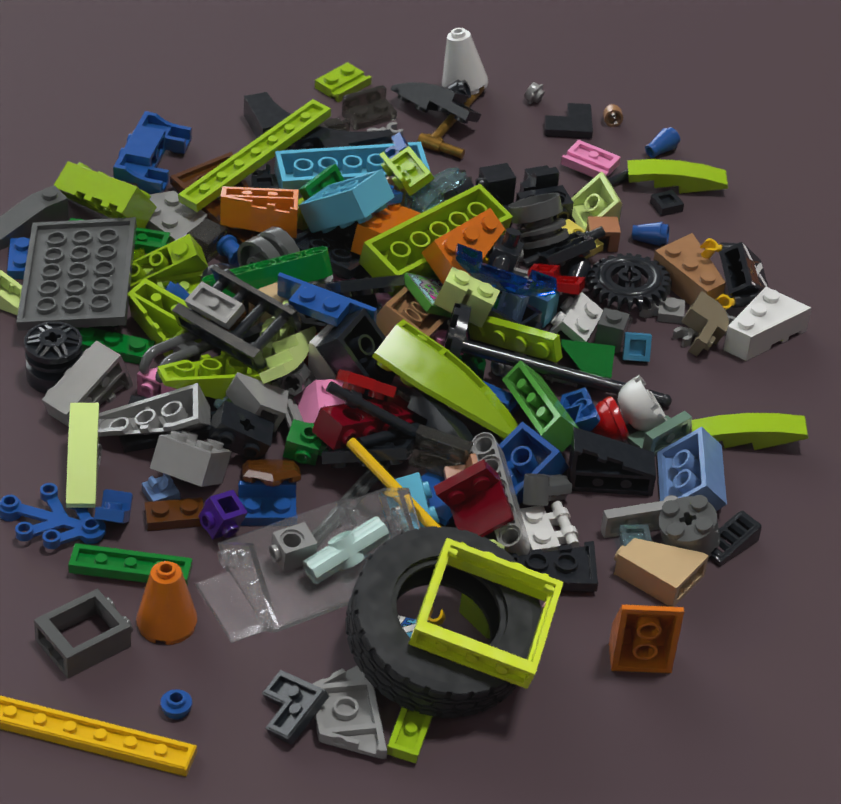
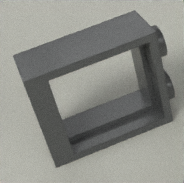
[34,588,133,678]

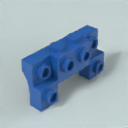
[113,111,192,194]

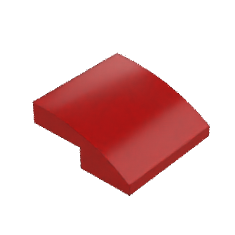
[528,264,585,295]

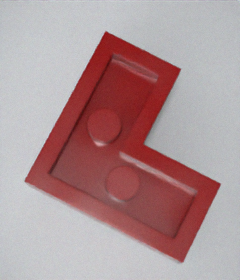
[336,369,397,401]

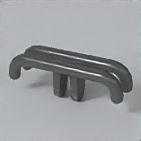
[139,332,216,383]

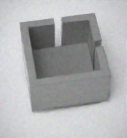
[150,430,232,487]

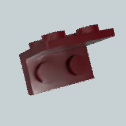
[434,459,514,537]

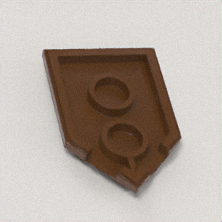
[242,459,301,487]

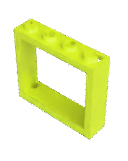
[408,538,563,689]

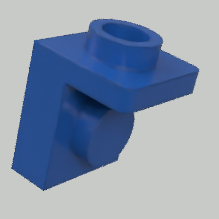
[94,489,133,523]

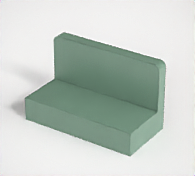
[628,411,692,456]

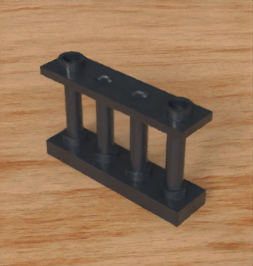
[172,265,301,373]

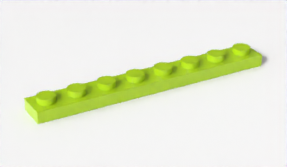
[178,99,331,212]

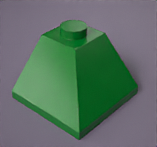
[560,339,615,379]

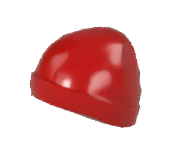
[590,396,629,442]

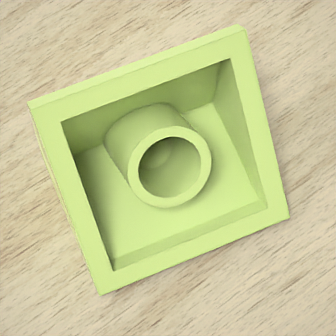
[571,171,622,230]

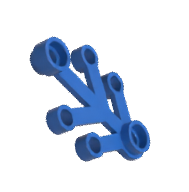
[0,483,106,549]

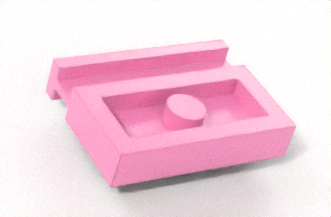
[561,140,621,178]

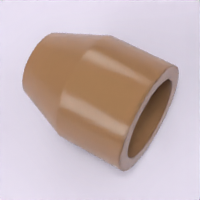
[603,104,623,127]

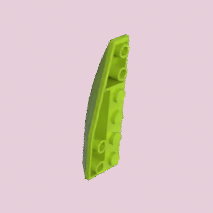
[372,319,518,440]

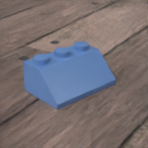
[657,427,727,511]

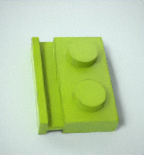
[314,62,372,102]

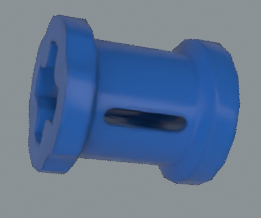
[216,235,240,267]

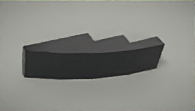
[391,375,474,456]

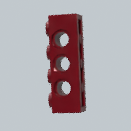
[312,395,419,450]

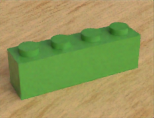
[502,360,578,452]

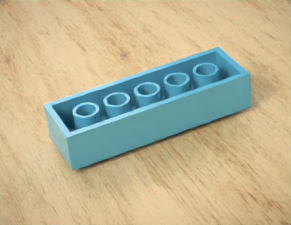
[275,142,430,199]

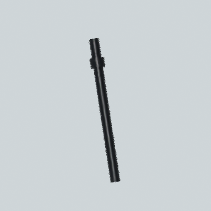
[326,381,469,465]

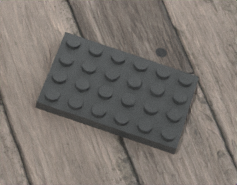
[16,217,137,331]

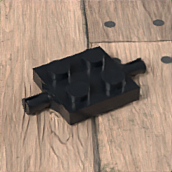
[523,226,606,269]

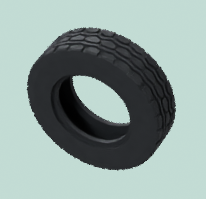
[345,526,542,718]

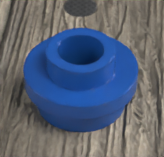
[161,689,192,719]

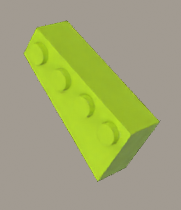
[54,161,157,229]

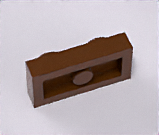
[144,497,204,531]

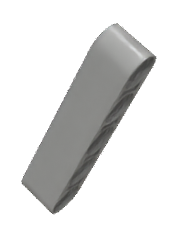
[471,432,530,556]

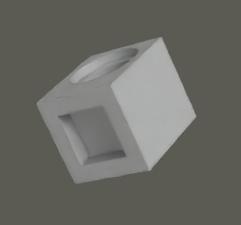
[269,522,318,572]

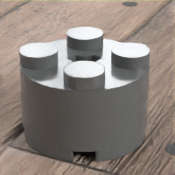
[659,495,720,558]

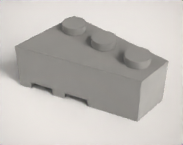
[42,340,134,427]

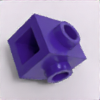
[198,490,248,540]

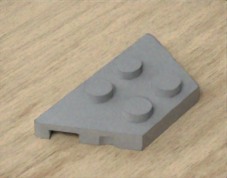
[146,191,207,243]
[313,666,387,759]

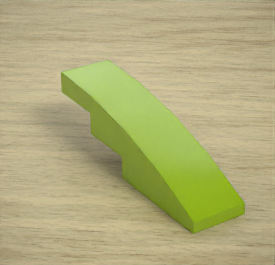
[627,159,728,193]
[691,413,809,450]

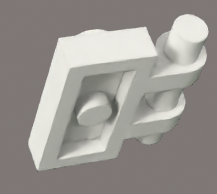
[520,501,580,553]

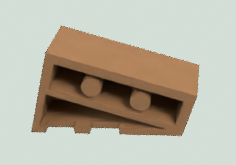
[653,233,726,306]

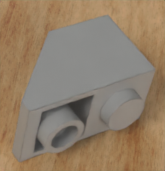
[226,372,288,432]

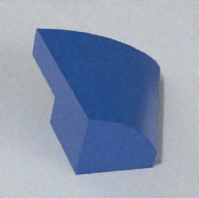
[560,388,600,432]

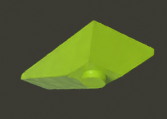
[157,351,271,403]

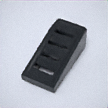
[709,511,762,566]

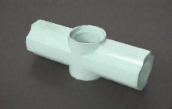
[302,516,390,584]

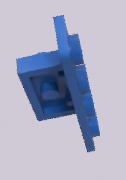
[277,272,377,327]

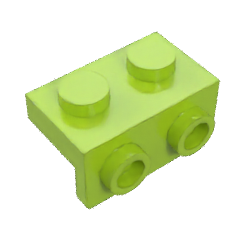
[379,146,435,196]

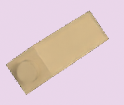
[614,538,709,607]

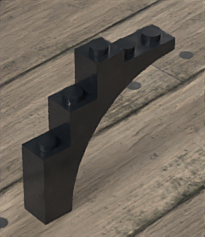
[244,92,394,150]

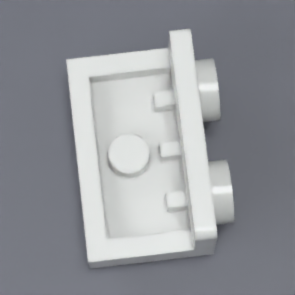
[549,292,603,342]

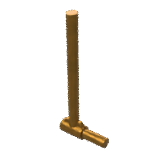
[417,86,485,159]

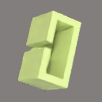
[434,267,500,328]

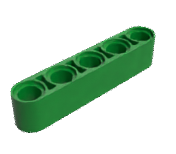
[202,246,333,298]

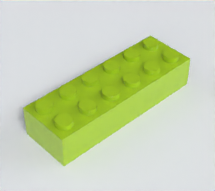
[359,184,513,297]

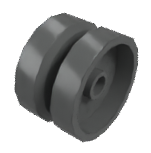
[237,226,300,267]

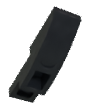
[390,82,481,124]

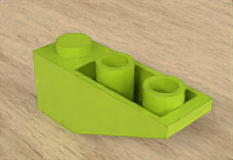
[130,234,208,290]

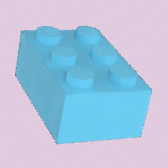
[298,169,395,233]

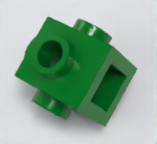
[283,419,327,466]

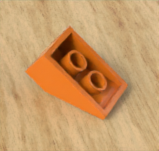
[609,605,684,673]

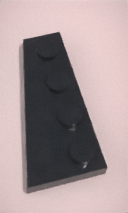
[510,541,598,592]

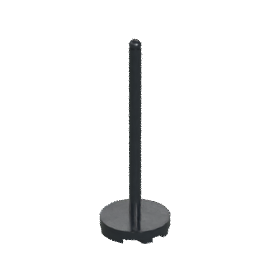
[442,303,672,408]

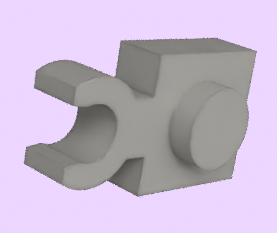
[639,298,685,324]

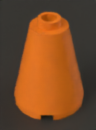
[136,561,197,645]

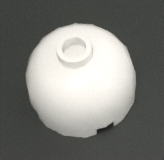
[618,375,667,431]

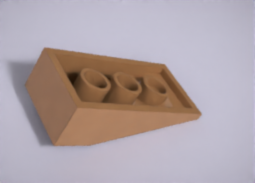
[376,286,450,338]

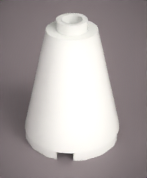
[442,28,488,95]

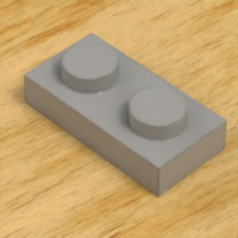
[185,282,245,330]

